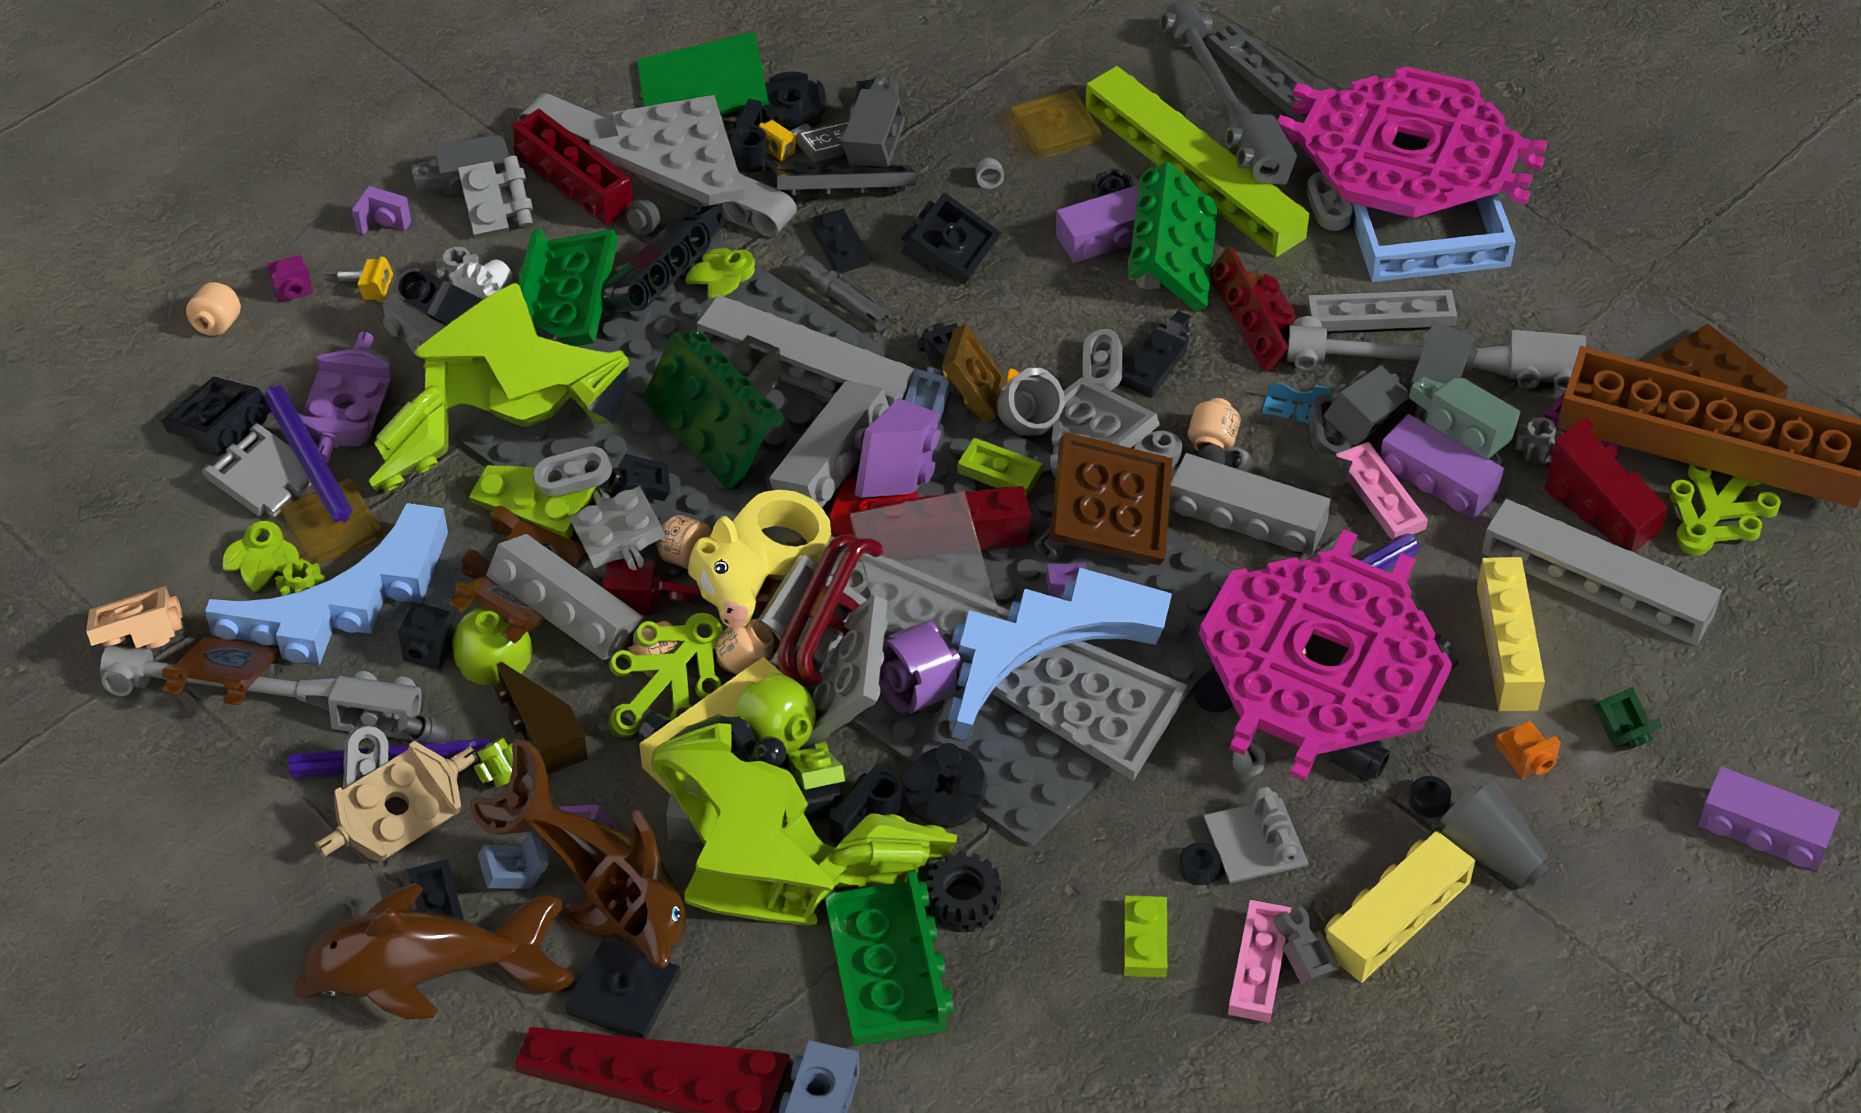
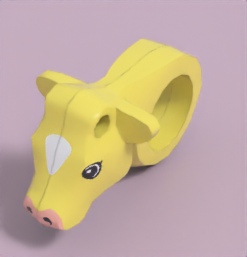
[688,489,831,629]

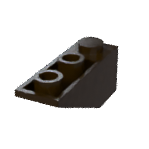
[493,662,588,774]

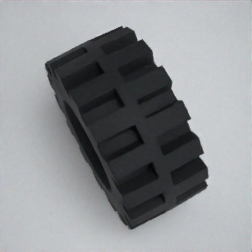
[926,852,1001,933]

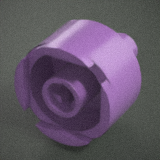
[879,620,962,714]

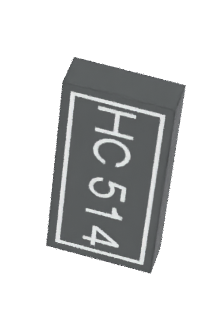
[796,120,849,163]

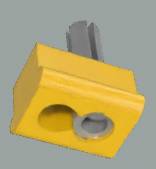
[758,120,811,162]
[337,256,393,302]

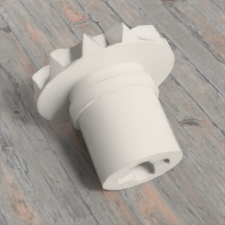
[450,260,513,300]

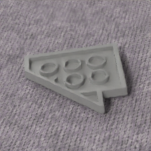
[589,95,744,205]

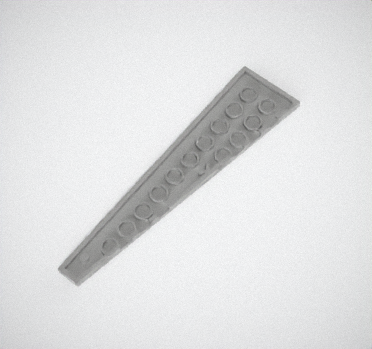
[762,526,1187,781]

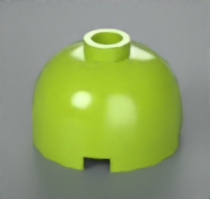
[452,606,532,685]
[734,673,817,755]

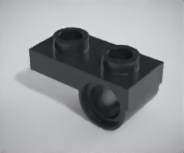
[727,99,767,173]
[828,762,901,845]

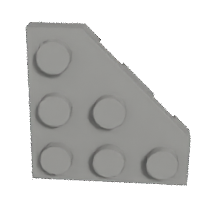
[1050,377,1160,478]
[801,594,888,750]

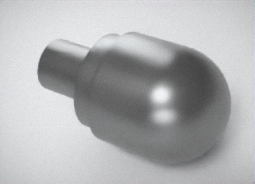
[398,714,451,744]

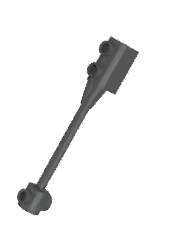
[1160,0,1297,184]

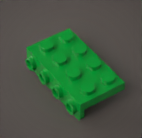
[1128,161,1218,313]
[518,228,619,346]
[824,869,954,1047]

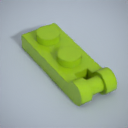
[786,741,845,789]

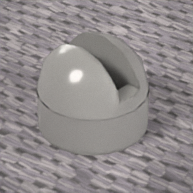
[975,158,1004,189]
[1227,447,1254,473]
[1232,741,1266,776]

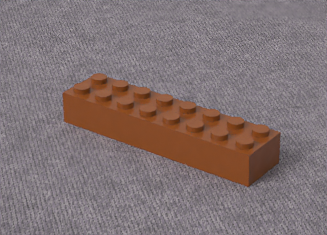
[1556,346,1861,509]

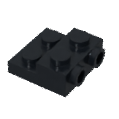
[901,192,1002,285]
[161,376,271,457]

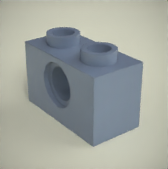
[779,1040,860,1113]

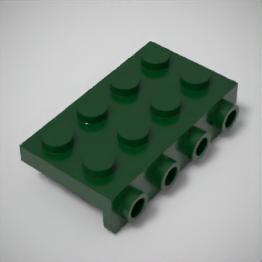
[642,331,785,490]

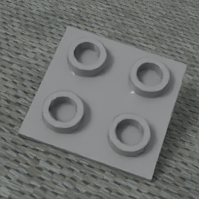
[1203,787,1309,884]

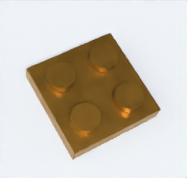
[942,323,1006,424]

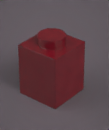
[603,558,663,615]

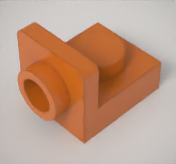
[1495,721,1561,780]

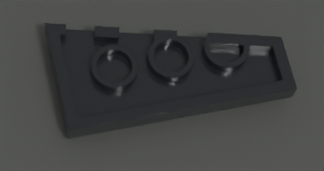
[765,162,916,195]

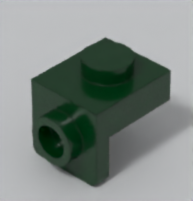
[1593,687,1662,749]

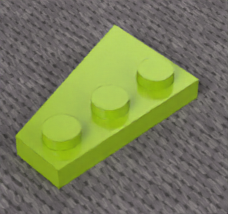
[469,465,600,539]

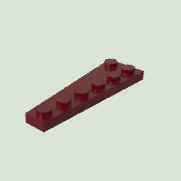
[515,1027,791,1113]

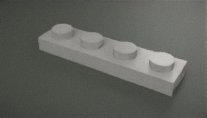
[1307,290,1457,331]

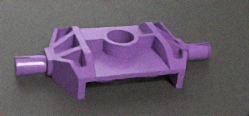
[299,332,392,463]

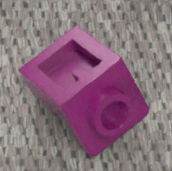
[266,255,313,303]

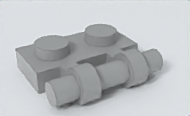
[458,156,533,238]

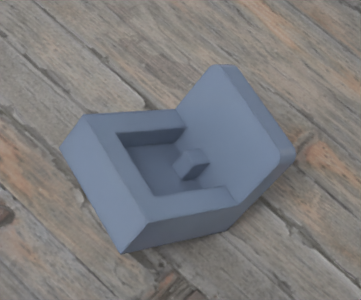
[478,832,548,889]

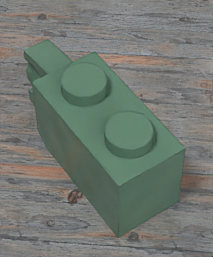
[1409,377,1521,460]

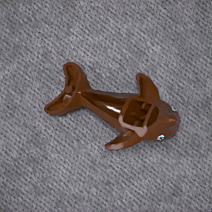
[470,738,687,969]
[294,883,575,1020]

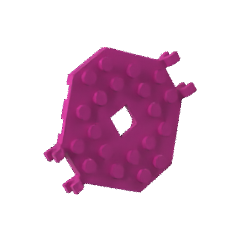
[1277,66,1547,218]
[1199,529,1452,782]

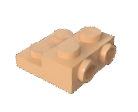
[86,586,183,649]

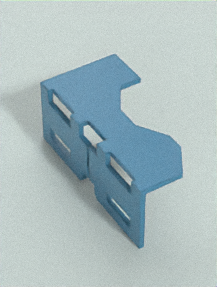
[1262,383,1332,424]

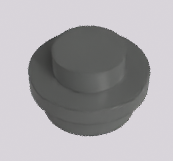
[627,199,660,235]

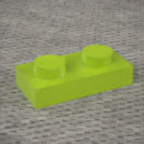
[957,438,1043,498]
[1124,895,1167,978]

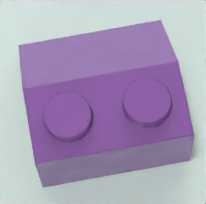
[855,398,941,498]

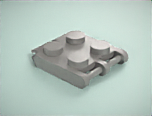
[202,423,311,518]

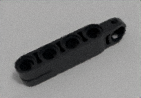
[602,205,726,313]
[395,268,568,344]

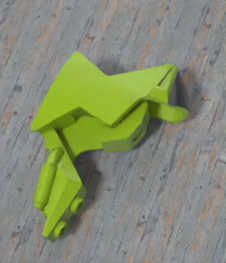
[369,283,630,493]
[651,714,957,926]

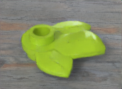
[685,248,755,301]
[223,521,300,593]

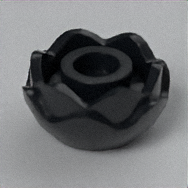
[1091,169,1136,198]

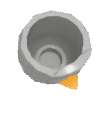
[996,368,1065,436]

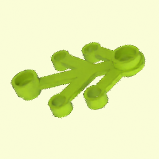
[1669,464,1781,556]
[608,613,723,738]

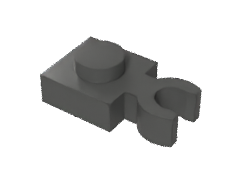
[1273,906,1340,985]

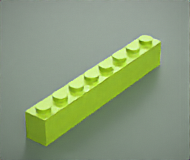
[1085,66,1309,258]

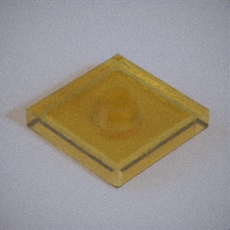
[1011,89,1102,159]
[280,478,383,565]

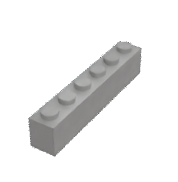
[697,295,915,406]
[1481,499,1722,647]

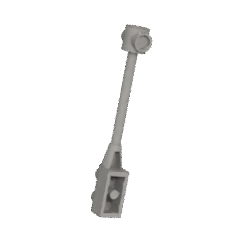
[1287,316,1586,392]
[100,639,422,740]

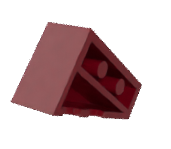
[1545,417,1668,552]

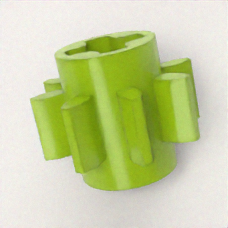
[275,559,325,596]
[473,737,513,788]

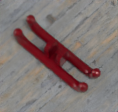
[777,534,884,686]

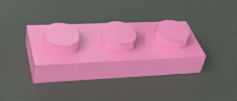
[1335,442,1428,541]
[1228,900,1292,1023]

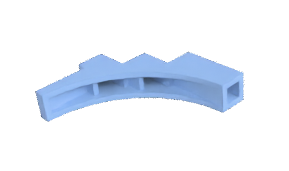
[205,503,448,665]
[947,568,1172,741]

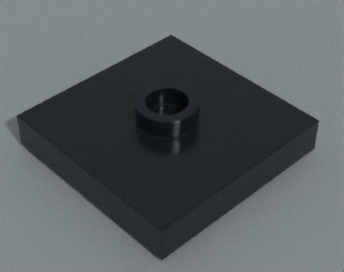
[565,939,681,1039]

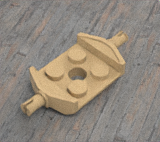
[315,741,479,862]

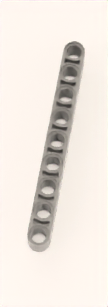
[518,93,797,237]

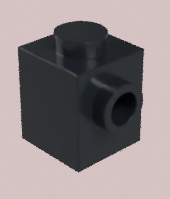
[398,602,454,670]

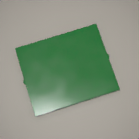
[637,31,769,116]

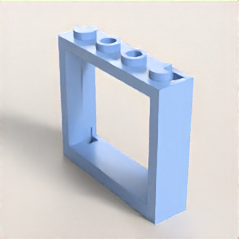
[1351,193,1516,282]

